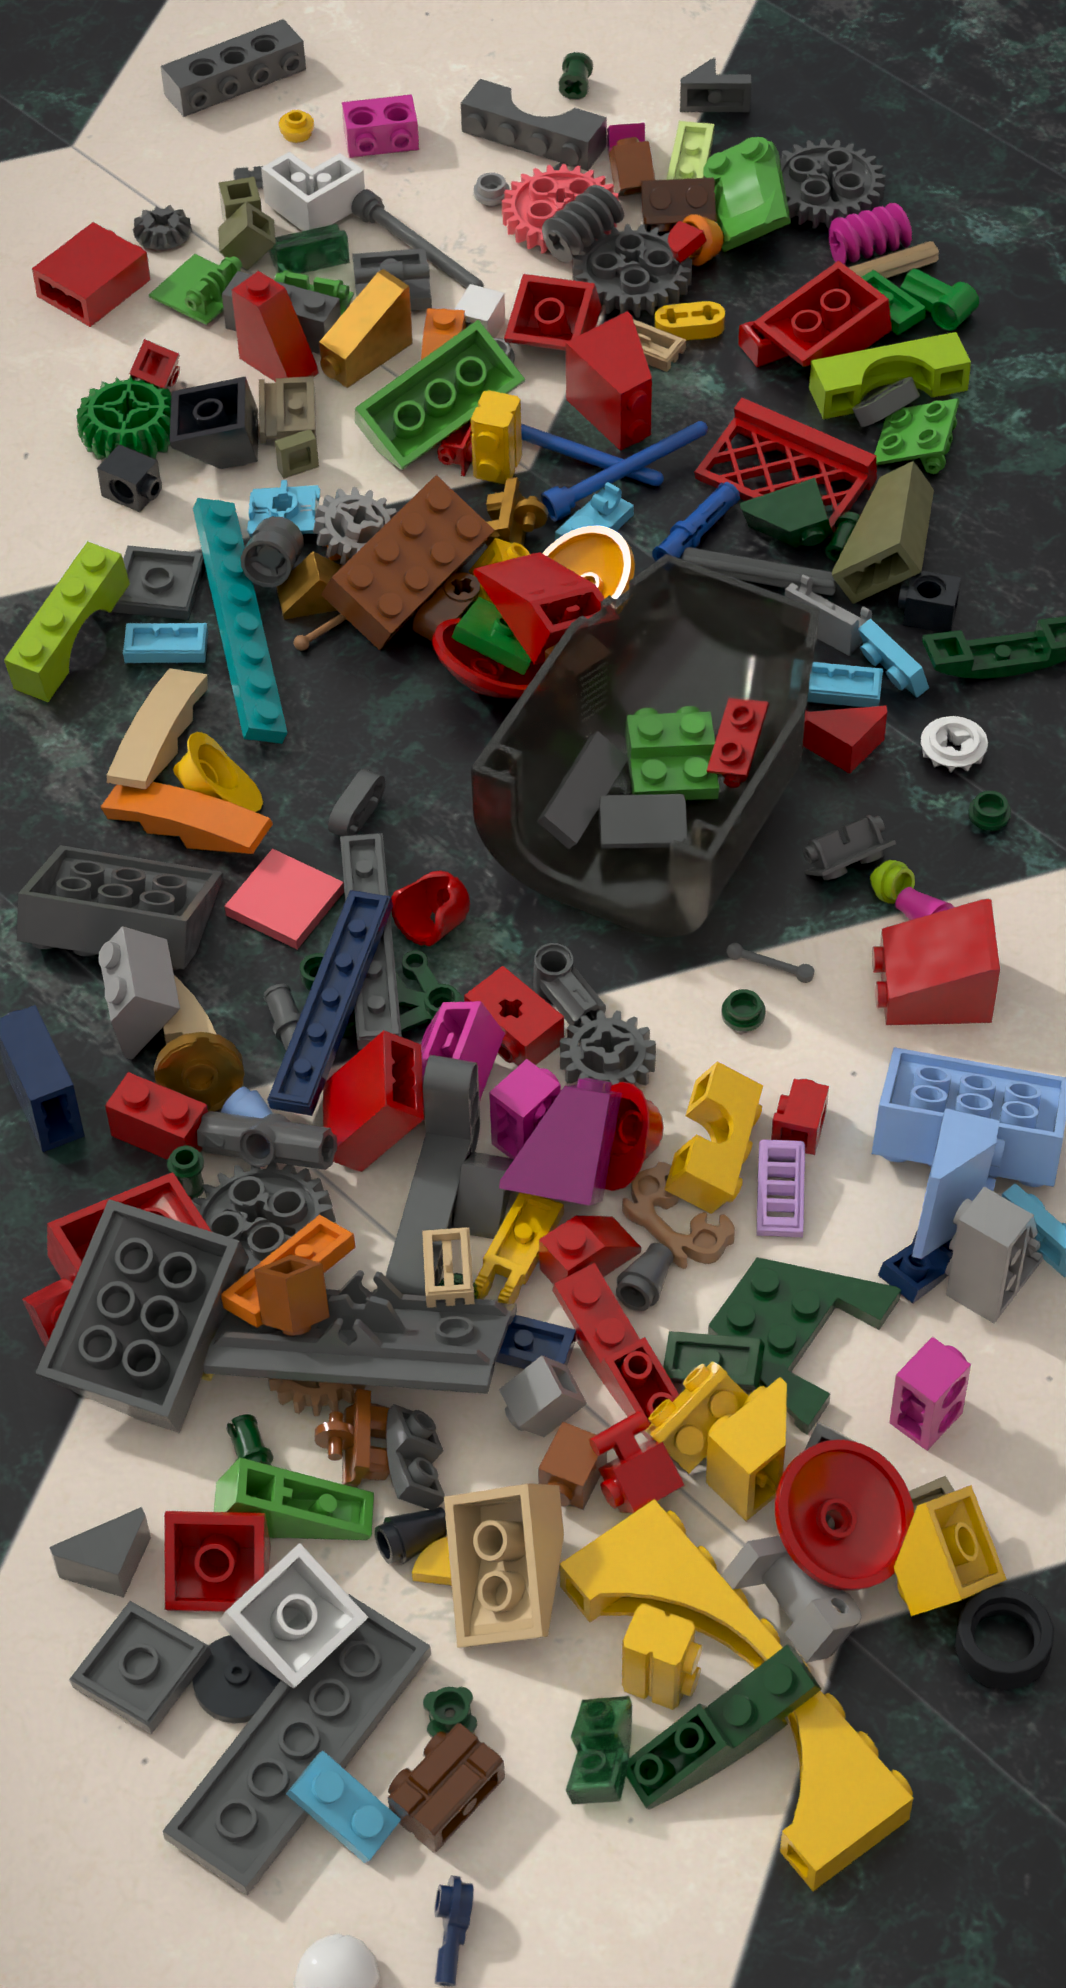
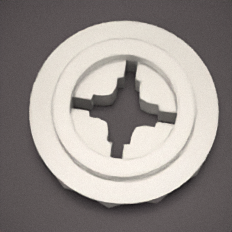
[920,716,988,773]

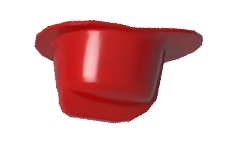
[605,1082,664,1191]

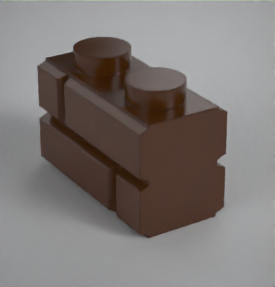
[388,1723,505,1853]

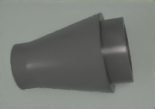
[616,1243,674,1311]

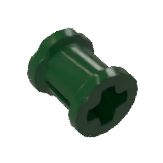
[558,52,593,100]

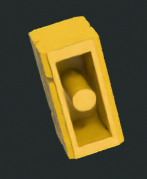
[471,390,522,484]
[622,1603,703,1710]

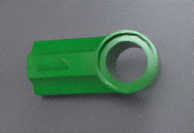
[900,268,980,331]

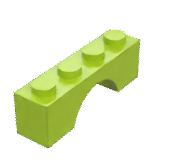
[809,332,971,419]
[4,541,130,702]

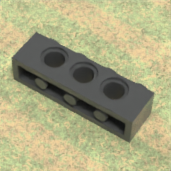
[161,19,306,117]

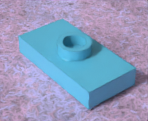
[123,623,208,663]
[797,661,883,707]

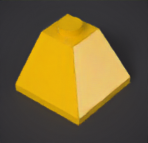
[894,1485,1007,1616]

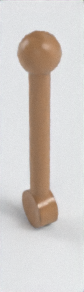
[293,614,346,651]

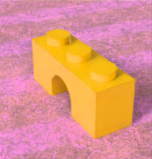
[664,1061,763,1214]

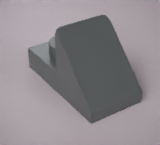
[680,58,751,112]

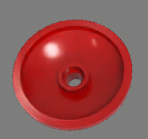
[432,618,546,699]
[775,1440,914,1591]

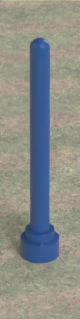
[541,421,708,521]
[521,424,664,486]

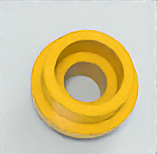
[279,110,314,143]

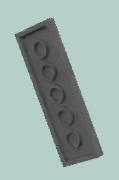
[162,1594,431,1896]

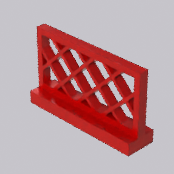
[695,398,877,538]

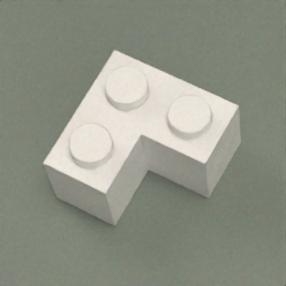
[261,152,365,237]

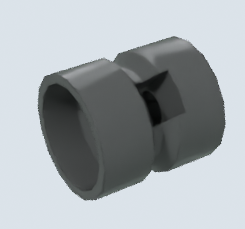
[241,516,304,587]

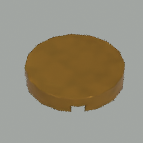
[154,1032,245,1112]

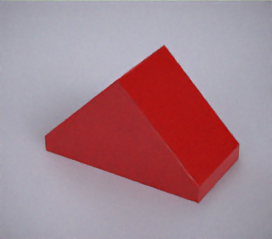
[801,706,887,774]

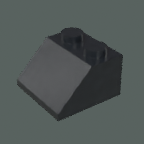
[170,376,259,469]

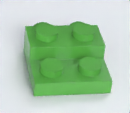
[625,706,719,800]

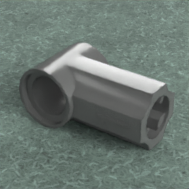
[532,943,606,1028]

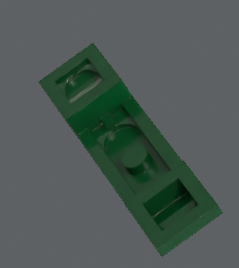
[922,616,1066,679]

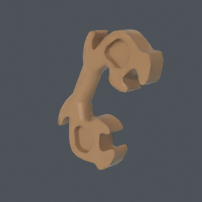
[622,1162,735,1269]

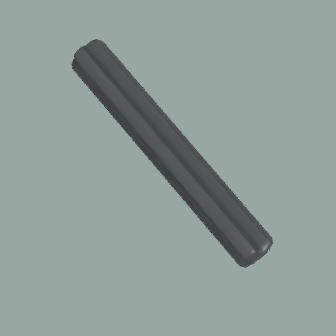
[681,547,838,596]

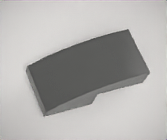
[386,1404,445,1510]

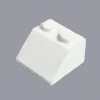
[218,1543,369,1689]

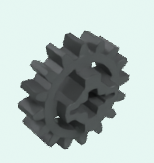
[560,1010,656,1086]

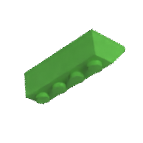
[355,319,525,470]

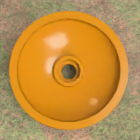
[543,526,635,612]

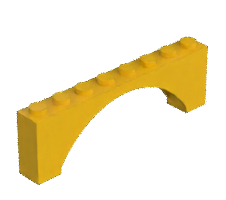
[559,1499,913,1891]

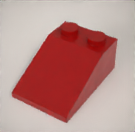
[753,261,892,367]
[47,1172,212,1283]

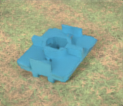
[247,480,320,537]

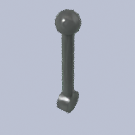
[726,943,814,983]

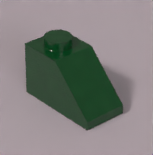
[740,478,834,548]

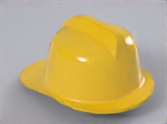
[173,732,263,812]

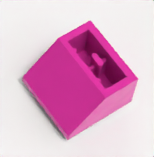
[421,1001,505,1107]

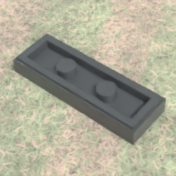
[537,731,629,849]

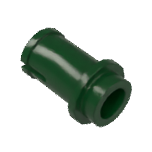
[826,512,860,563]
[167,1146,204,1200]
[226,1414,273,1465]

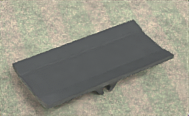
[203,1270,517,1394]

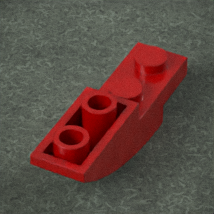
[552,1263,679,1441]

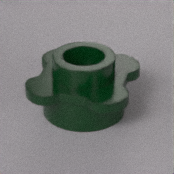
[423,1687,477,1738]

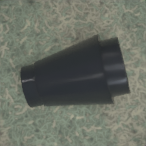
[375,1507,447,1564]

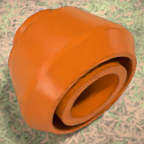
[682,214,724,266]

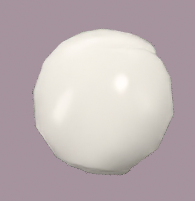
[293,1933,380,1988]

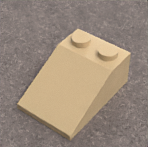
[444,1483,564,1648]

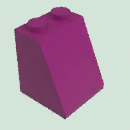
[499,1078,622,1206]

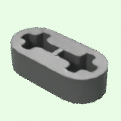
[852,377,920,427]
[328,769,386,836]

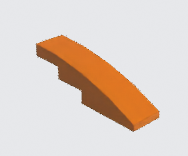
[101,782,273,854]

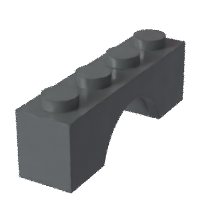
[460,79,607,171]

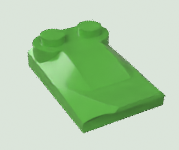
[703,137,791,252]

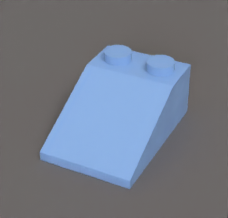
[912,1108,1005,1259]

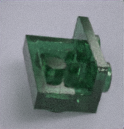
[268,224,350,274]

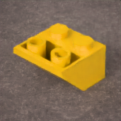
[706,1377,787,1521]

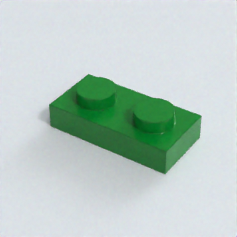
[861,270,926,335]

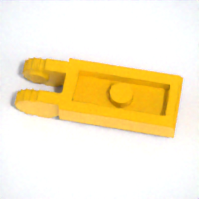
[473,1192,564,1304]

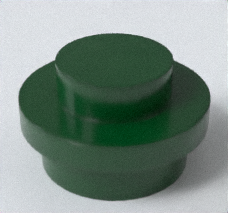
[968,790,1011,831]
[721,989,766,1032]

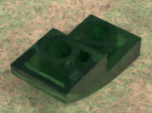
[566,1696,632,1805]

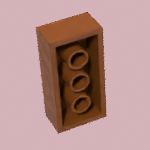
[321,475,494,650]

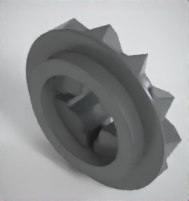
[133,205,191,250]

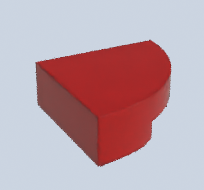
[668,221,707,263]

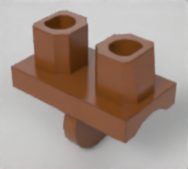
[314,1388,390,1488]

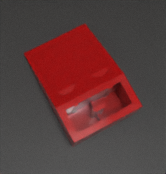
[473,552,616,664]

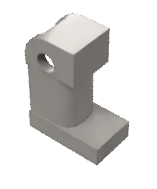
[722,1536,861,1663]

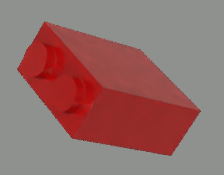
[32,222,151,327]
[323,1030,424,1172]

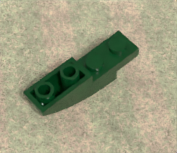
[619,1644,822,1810]

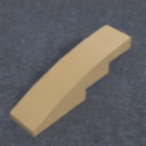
[107,668,208,789]

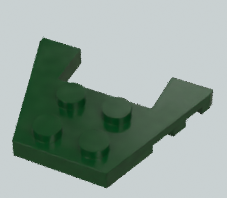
[708,1257,901,1435]

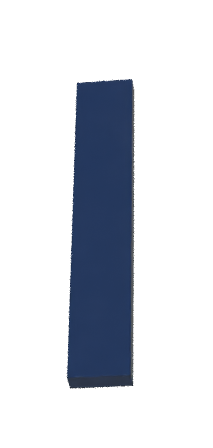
[267,890,393,1116]

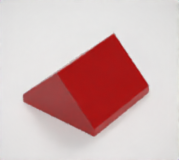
[164,1511,271,1612]

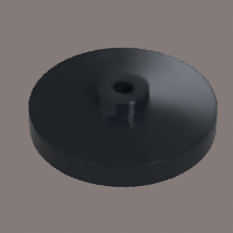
[192,1635,281,1723]

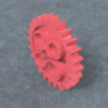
[502,164,618,254]

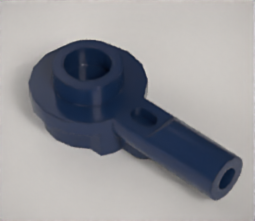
[434,1875,474,1987]

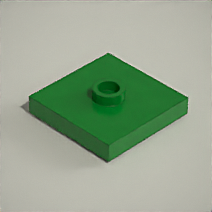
[451,597,533,675]

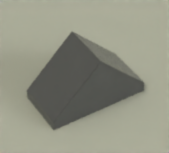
[453,1152,514,1239]
[49,1507,151,1598]

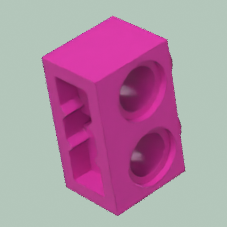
[342,94,419,158]
[489,1059,561,1159]
[889,1336,971,1451]

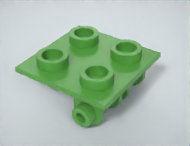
[149,254,242,325]
[874,398,959,474]

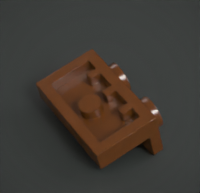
[641,177,717,233]

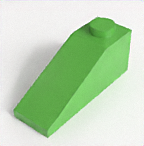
[214,1458,374,1540]

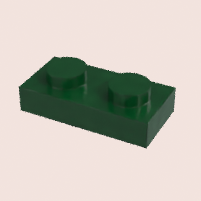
[663,1331,765,1390]

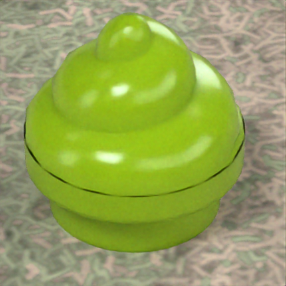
[870,860,915,904]

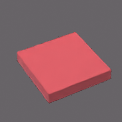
[224,849,344,950]

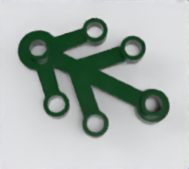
[300,950,464,1037]

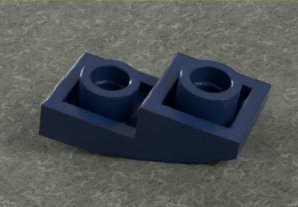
[878,1231,953,1303]

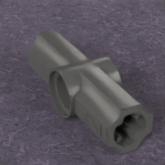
[197,1111,337,1170]

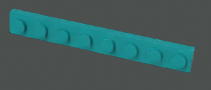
[193,498,288,744]

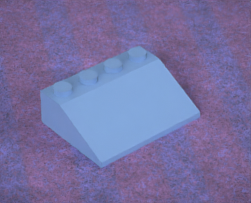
[871,1047,1066,1187]

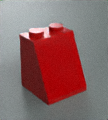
[565,311,652,451]
[872,899,1000,1025]

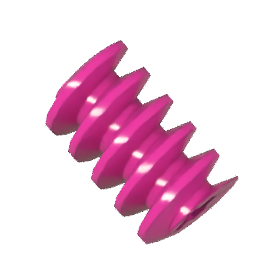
[829,203,912,264]

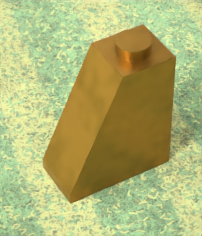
[319,269,413,388]

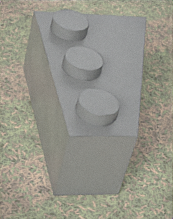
[945,1187,1043,1323]

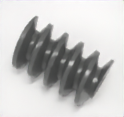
[542,185,624,263]

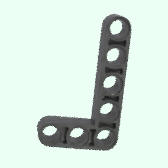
[386,1055,480,1296]

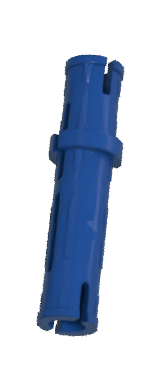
[652,482,740,569]

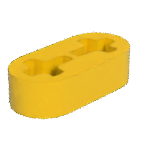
[655,301,725,340]

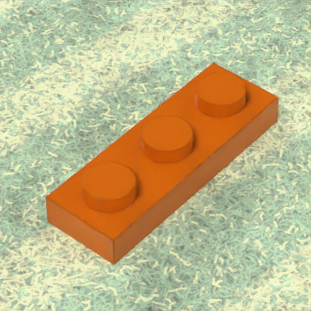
[221,1215,356,1328]

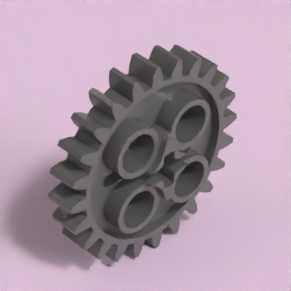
[780,139,885,229]
[573,224,692,318]
[192,1162,336,1277]

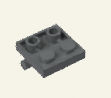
[352,248,432,311]

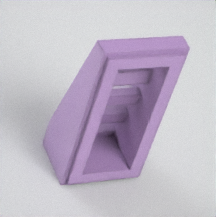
[757,1140,805,1237]

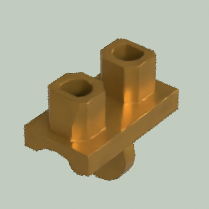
[486,477,548,547]

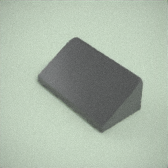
[598,794,687,848]

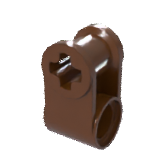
[413,573,480,641]

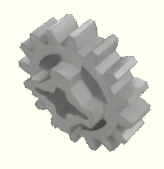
[313,487,397,565]

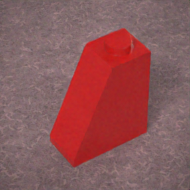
[231,271,319,382]

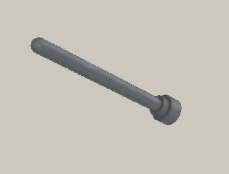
[351,189,484,288]

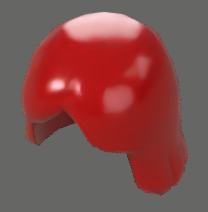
[391,871,470,946]

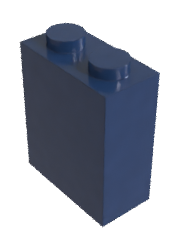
[0,1005,85,1152]

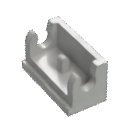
[783,574,872,656]

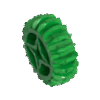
[76,376,172,460]

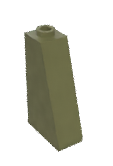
[832,461,934,604]

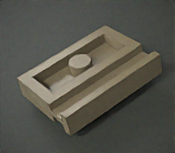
[259,376,316,444]

